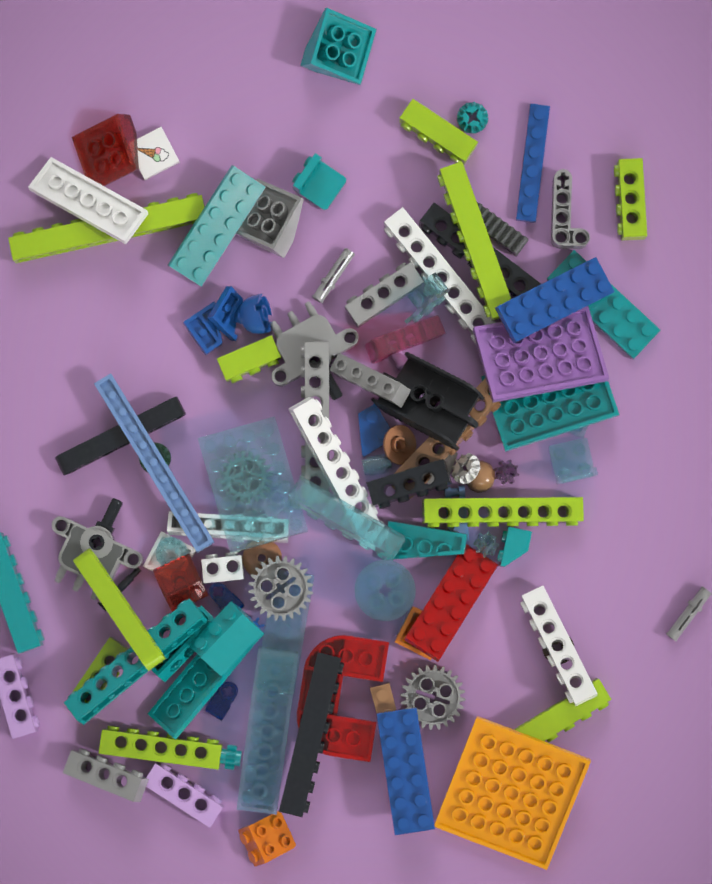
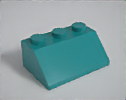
[189,601,264,677]

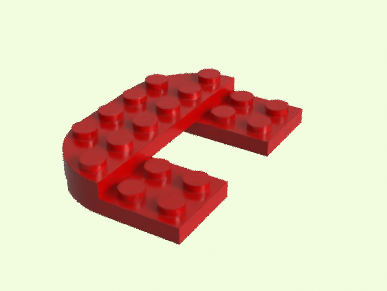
[297,635,389,762]

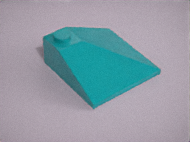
[300,8,377,85]

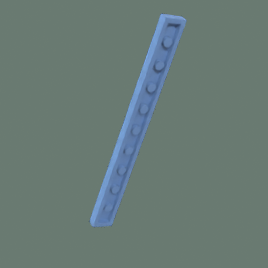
[94,373,215,553]

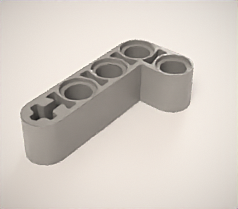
[551,169,590,249]

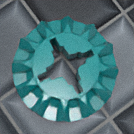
[457,102,488,133]

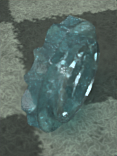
[156,537,188,569]

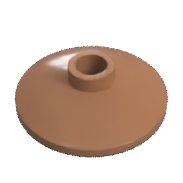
[383,425,416,465]
[242,541,282,575]

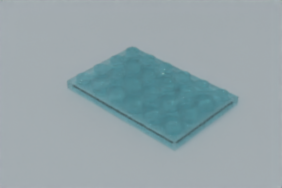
[198,416,308,554]

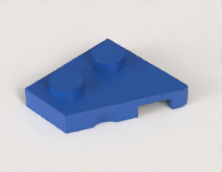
[207,286,243,341]
[358,403,390,457]

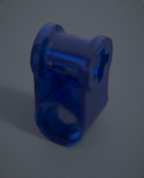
[209,582,245,610]
[205,682,238,721]

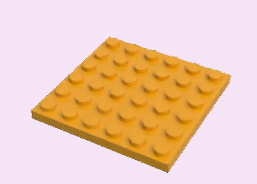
[434,716,591,870]

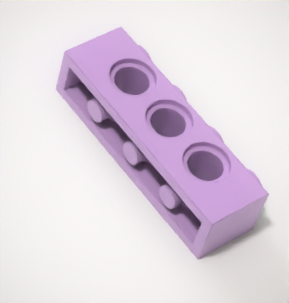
[0,654,40,739]
[146,762,224,828]

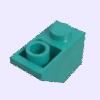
[497,527,532,567]

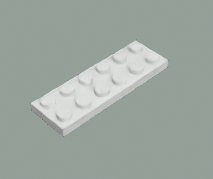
[28,157,148,244]

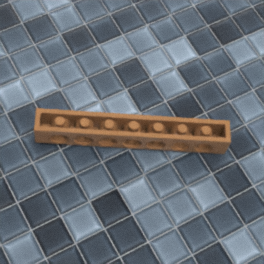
[391,378,501,499]

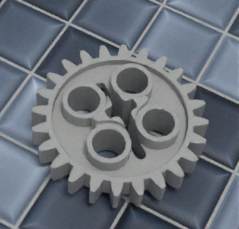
[248,556,313,621]
[400,664,466,730]

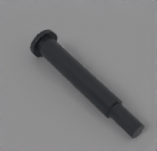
[98,568,142,611]

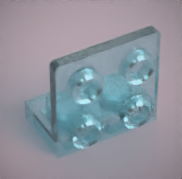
[404,272,450,324]
[548,438,598,485]

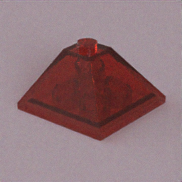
[72,114,139,186]

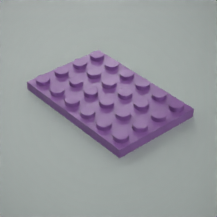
[473,306,609,403]

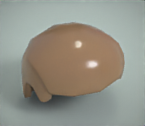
[466,460,495,493]

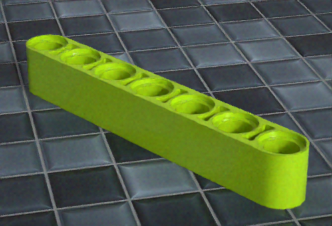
[73,548,166,671]

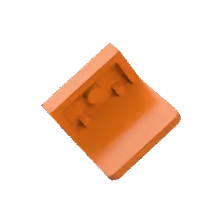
[238,811,296,867]

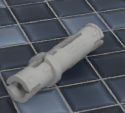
[312,248,355,303]
[666,586,712,642]

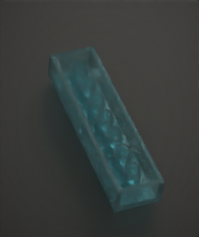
[236,646,298,815]

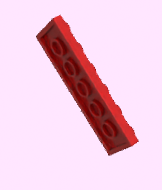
[404,544,498,662]

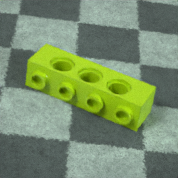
[614,158,647,241]
[64,637,129,705]

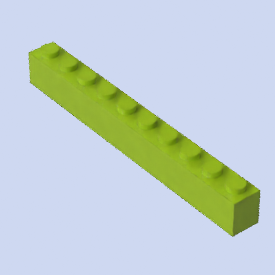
[8,193,205,264]

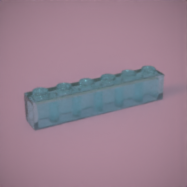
[288,476,405,561]

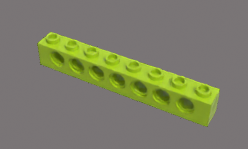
[422,497,584,527]

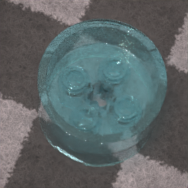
[355,560,416,621]

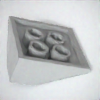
[236,178,304,258]

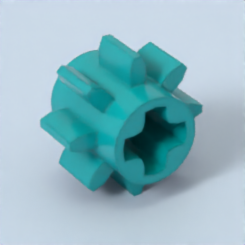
[220,745,242,770]

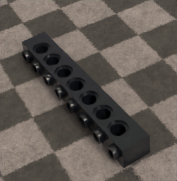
[419,202,541,297]

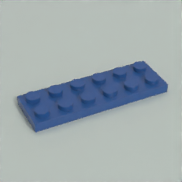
[495,257,615,344]
[376,707,435,835]

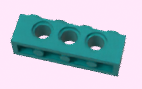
[151,605,214,682]

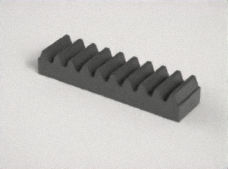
[477,202,529,257]

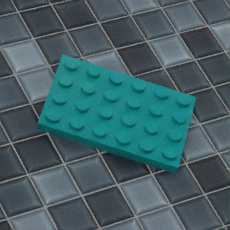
[481,375,620,452]

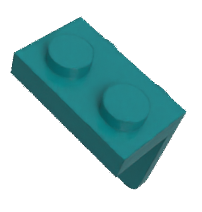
[292,153,346,210]

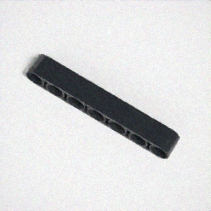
[55,396,186,476]

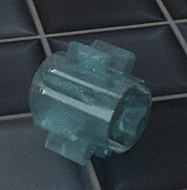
[473,531,500,558]

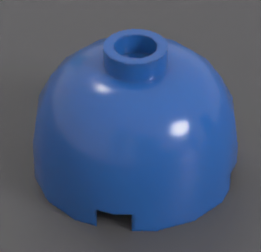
[237,294,272,334]

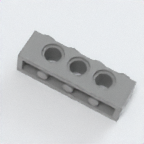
[345,262,424,328]
[330,353,411,408]
[63,748,149,802]

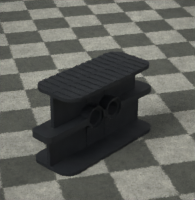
[371,352,485,451]

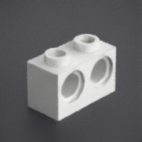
[201,552,244,584]

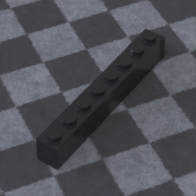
[279,652,344,817]

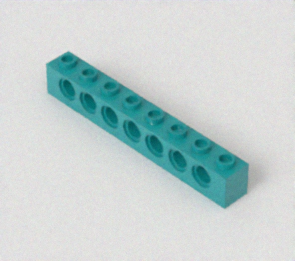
[64,599,208,725]

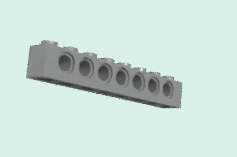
[301,341,330,502]

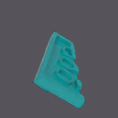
[382,521,468,560]

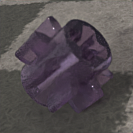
[493,460,520,485]

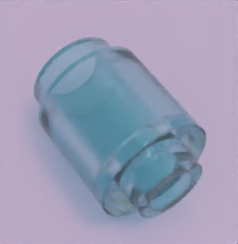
[362,453,392,476]

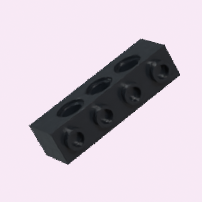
[366,459,452,509]

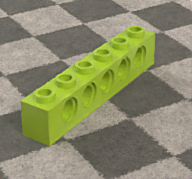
[99,726,223,770]

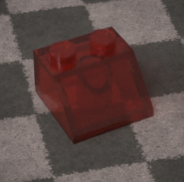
[153,553,209,612]

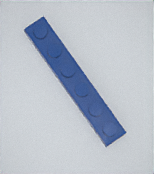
[516,104,550,223]

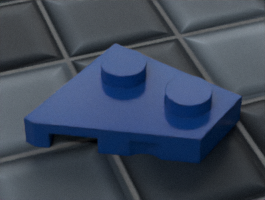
[183,301,222,355]

